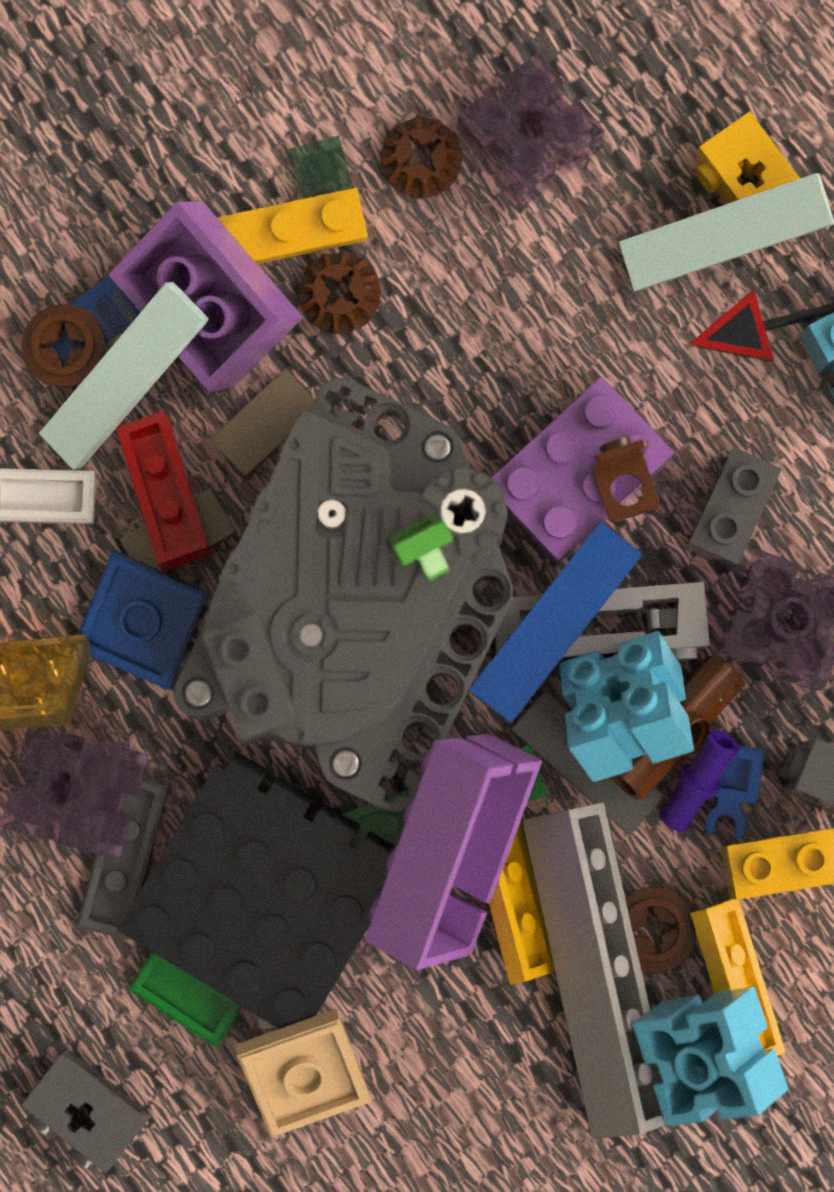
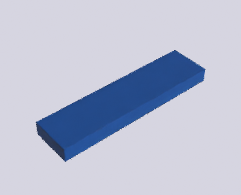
[469,521,643,724]

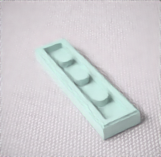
[619,173,834,291]
[39,282,209,470]

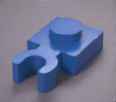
[705,745,766,839]

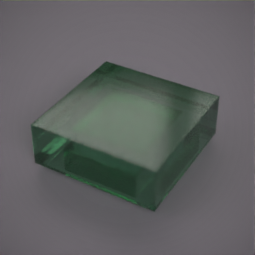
[290,135,353,199]

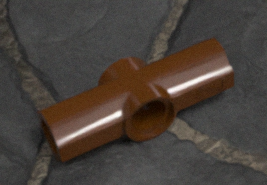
[610,654,745,800]

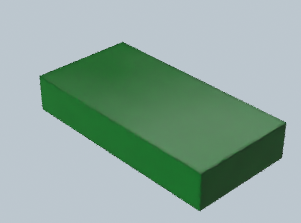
[128,952,243,1048]

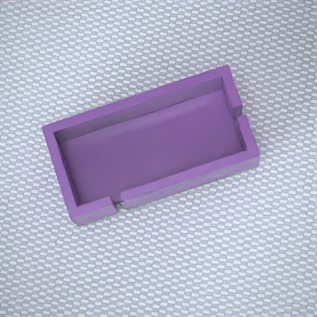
[364,734,542,970]

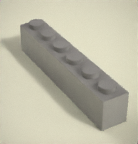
[522,802,666,1139]

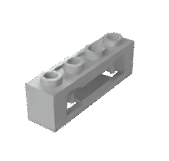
[491,582,710,662]

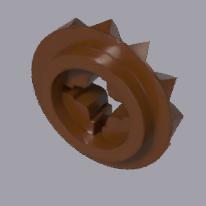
[380,115,462,198]
[298,250,381,334]
[22,304,107,389]
[625,887,696,973]

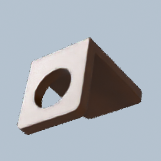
[590,437,660,523]

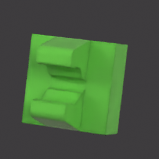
[387,513,454,581]

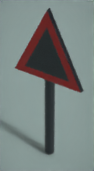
[689,289,834,362]

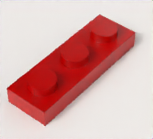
[116,410,213,572]

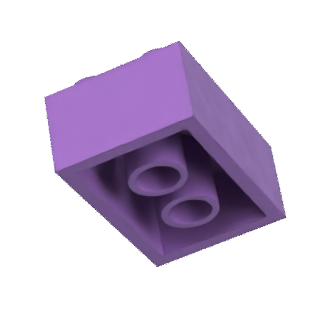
[108,201,303,392]
[491,376,675,567]

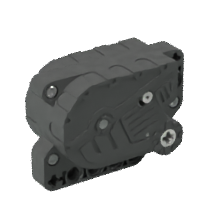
[174,378,513,813]

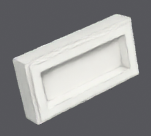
[0,468,96,524]

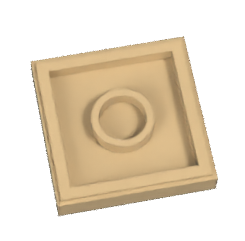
[235,1009,372,1138]

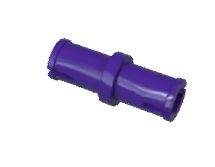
[659,730,740,832]

